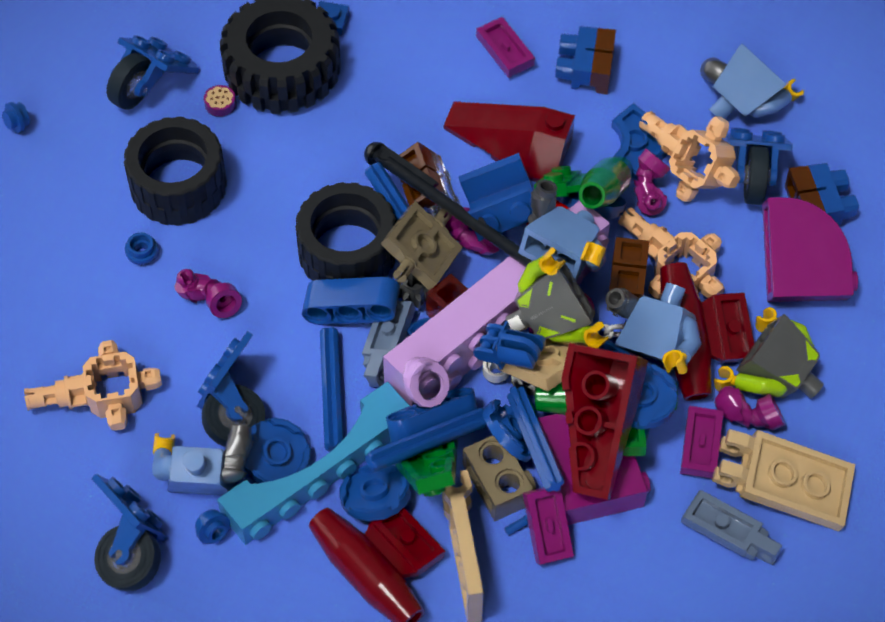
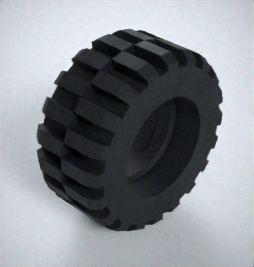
[220,0,341,114]

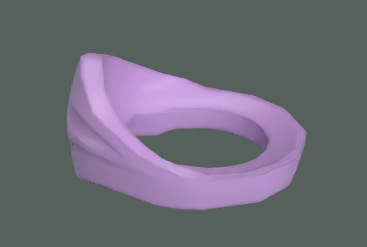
[403,357,450,408]

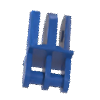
[473,321,546,370]

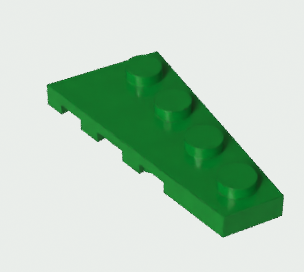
[394,439,458,496]

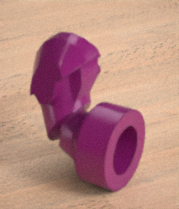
[634,148,670,215]
[444,207,500,255]
[175,269,242,318]
[714,386,786,431]

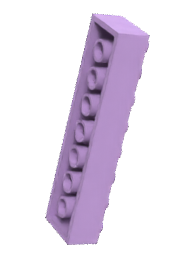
[383,200,610,406]

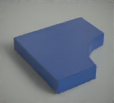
[611,103,668,180]

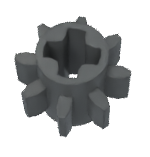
[395,273,434,309]

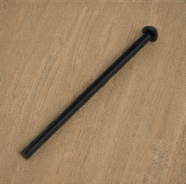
[364,142,532,267]

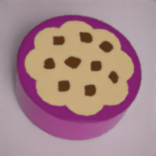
[204,85,236,117]

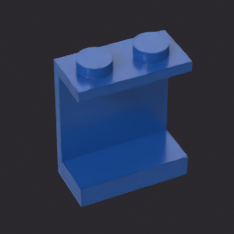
[458,153,533,241]

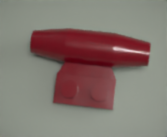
[660,262,754,401]
[309,508,445,622]

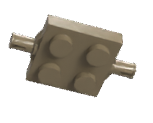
[380,201,463,290]

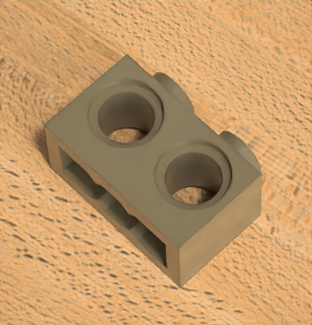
[463,435,536,522]

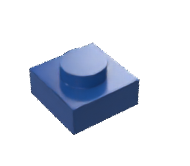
[318,1,349,36]

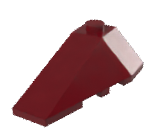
[443,101,575,182]
[561,343,648,500]

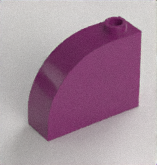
[762,197,858,302]
[538,414,651,525]

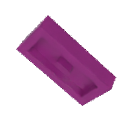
[476,17,535,78]
[680,406,724,479]
[522,487,574,565]

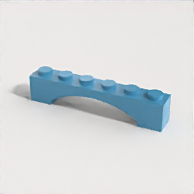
[217,381,409,545]

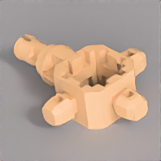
[639,111,740,202]
[618,207,725,299]
[24,340,162,431]

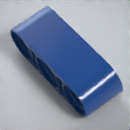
[302,277,400,325]
[386,387,477,443]

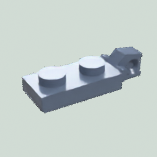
[362,301,416,387]
[681,490,782,565]

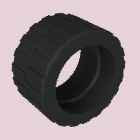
[124,117,227,226]
[295,182,396,281]

